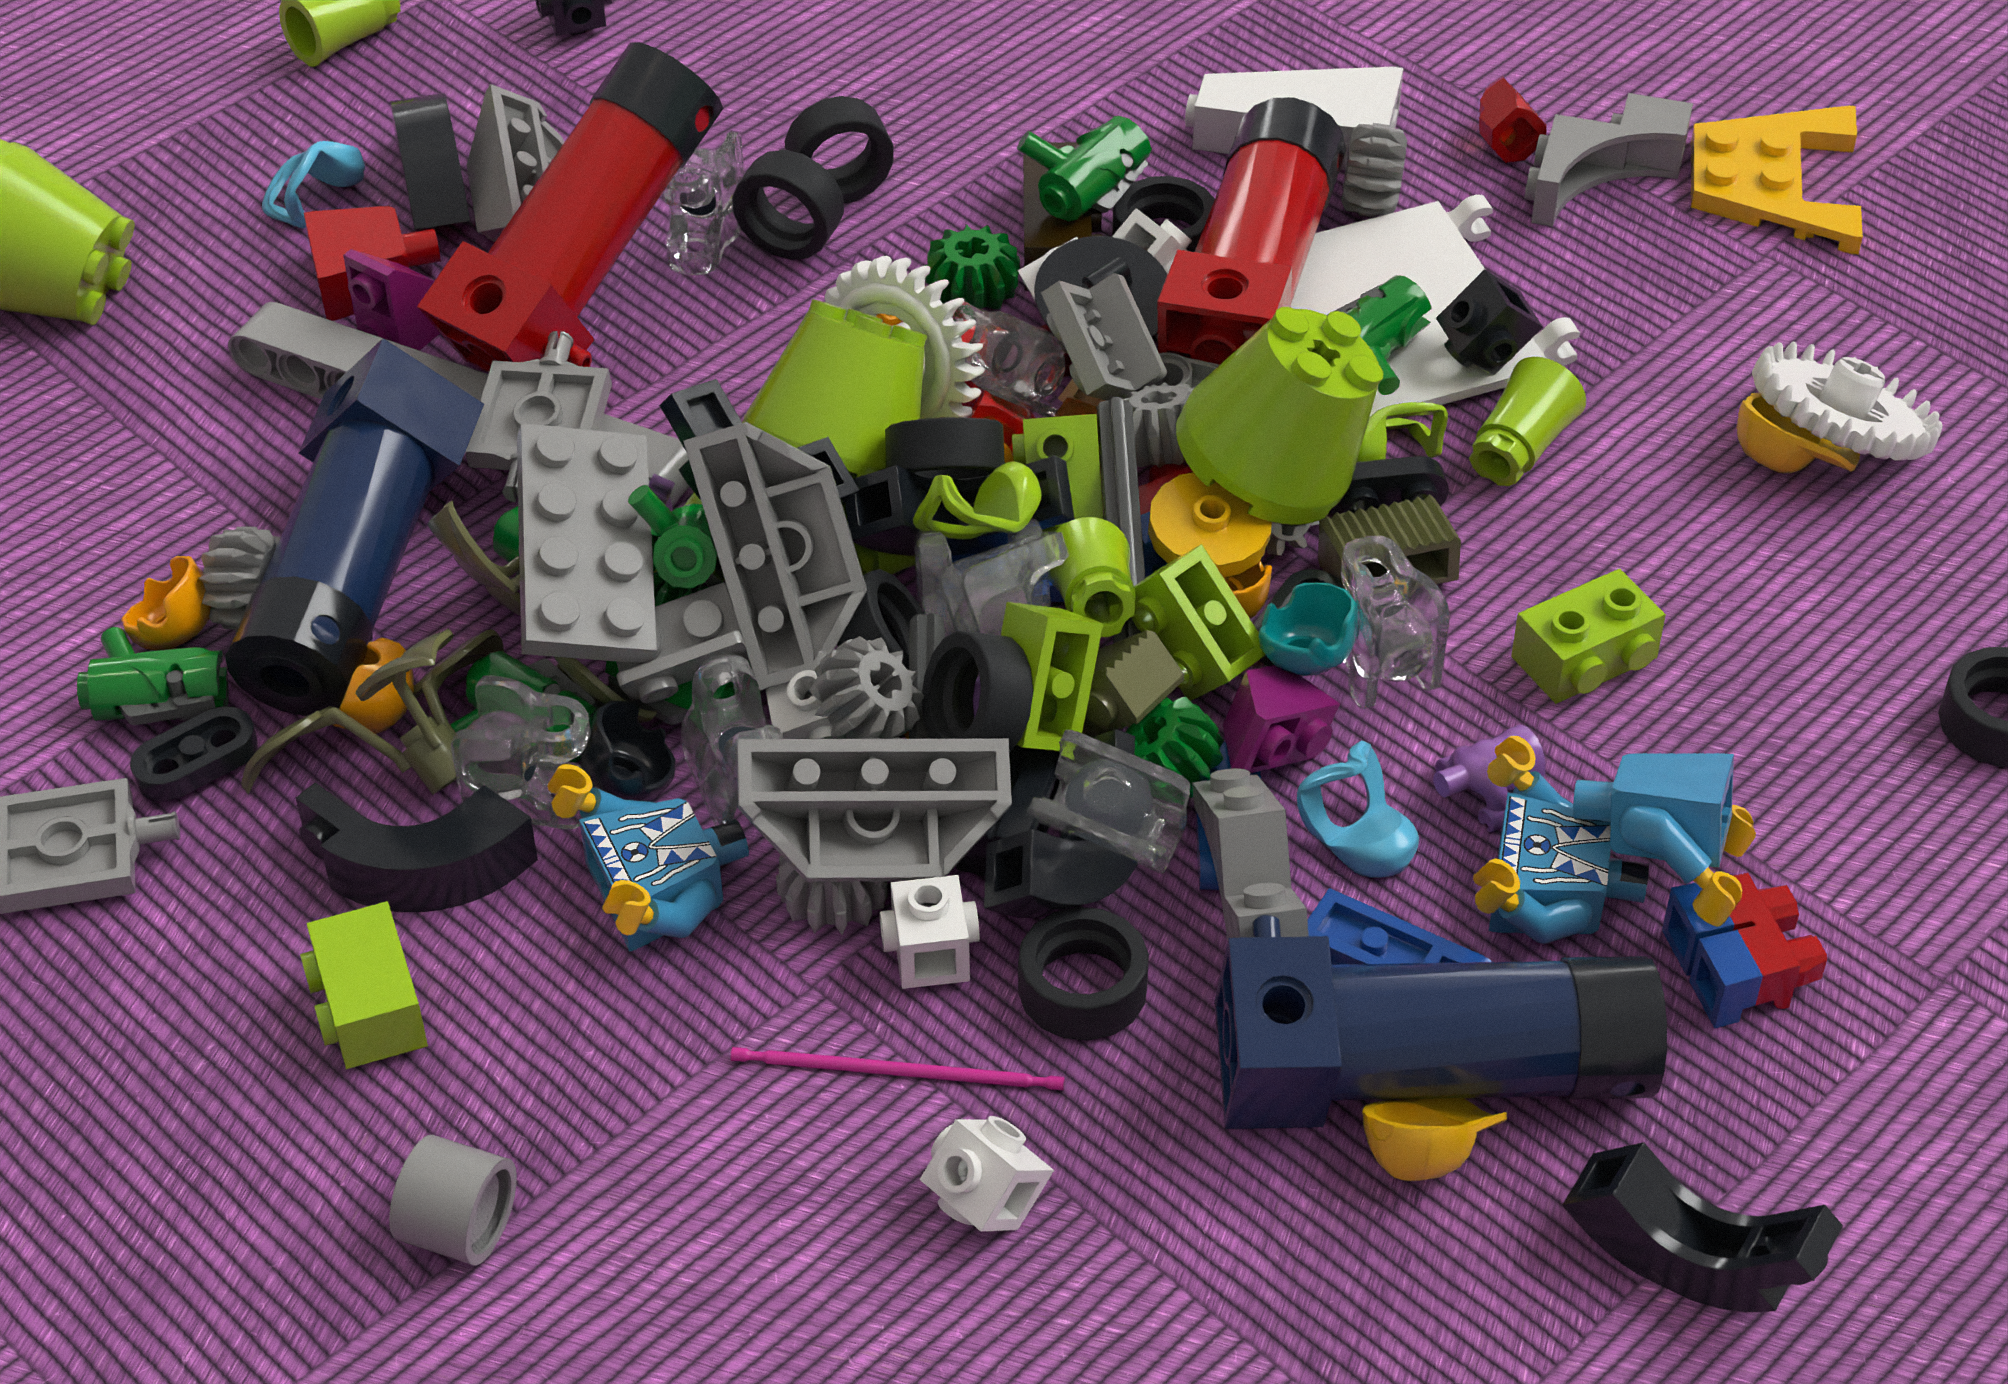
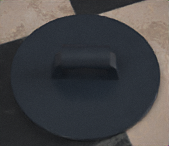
[1034,236,1168,338]

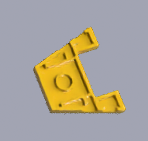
[1691,105,1863,255]

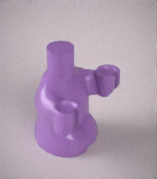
[1433,724,1546,833]

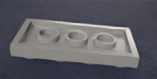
[517,423,657,664]

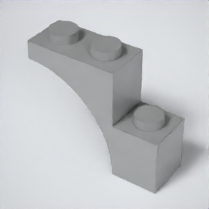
[1525,93,1693,227]
[1192,769,1309,942]

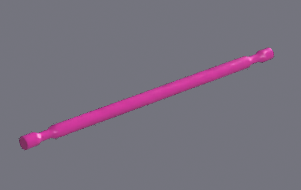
[731,1047,1065,1091]

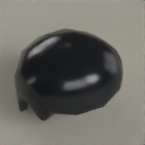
[579,700,676,801]

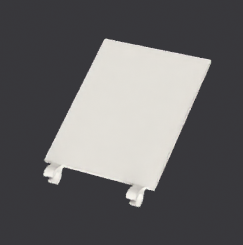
[1155,195,1580,416]

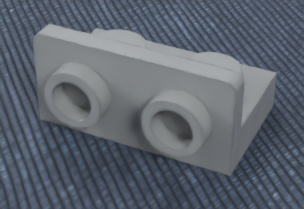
[616,582,749,703]

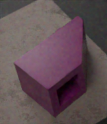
[343,249,440,351]
[1222,665,1340,773]

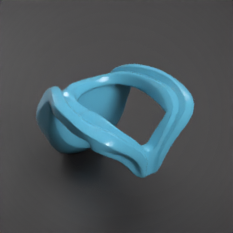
[262,141,366,229]
[1297,740,1419,878]

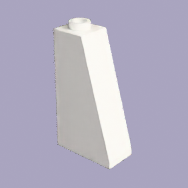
[1185,67,1404,170]

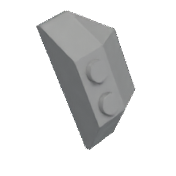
[466,84,565,242]
[683,422,867,691]
[736,739,1012,882]

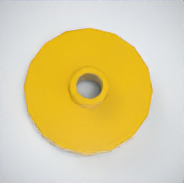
[1148,472,1272,578]

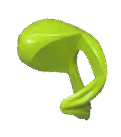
[1357,402,1448,462]
[913,461,1041,540]

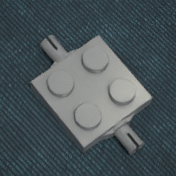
[465,331,612,502]
[0,778,180,914]

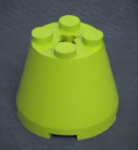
[0,139,135,325]
[742,299,928,479]
[1176,307,1384,525]

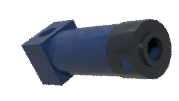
[225,338,484,716]
[1214,915,1667,1129]

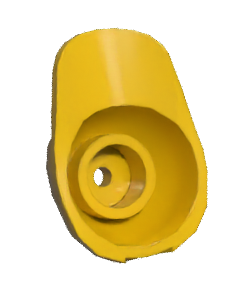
[1736,393,1860,473]
[1362,1098,1507,1181]

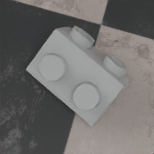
[1041,273,1167,400]

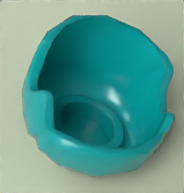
[1258,583,1358,676]

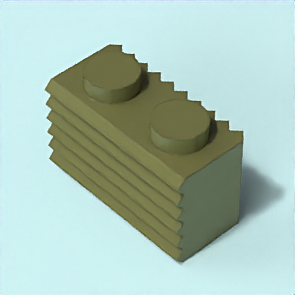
[1318,494,1461,601]
[1081,630,1184,741]

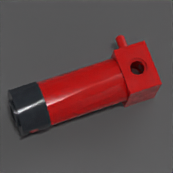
[417,42,723,373]
[1157,97,1346,364]

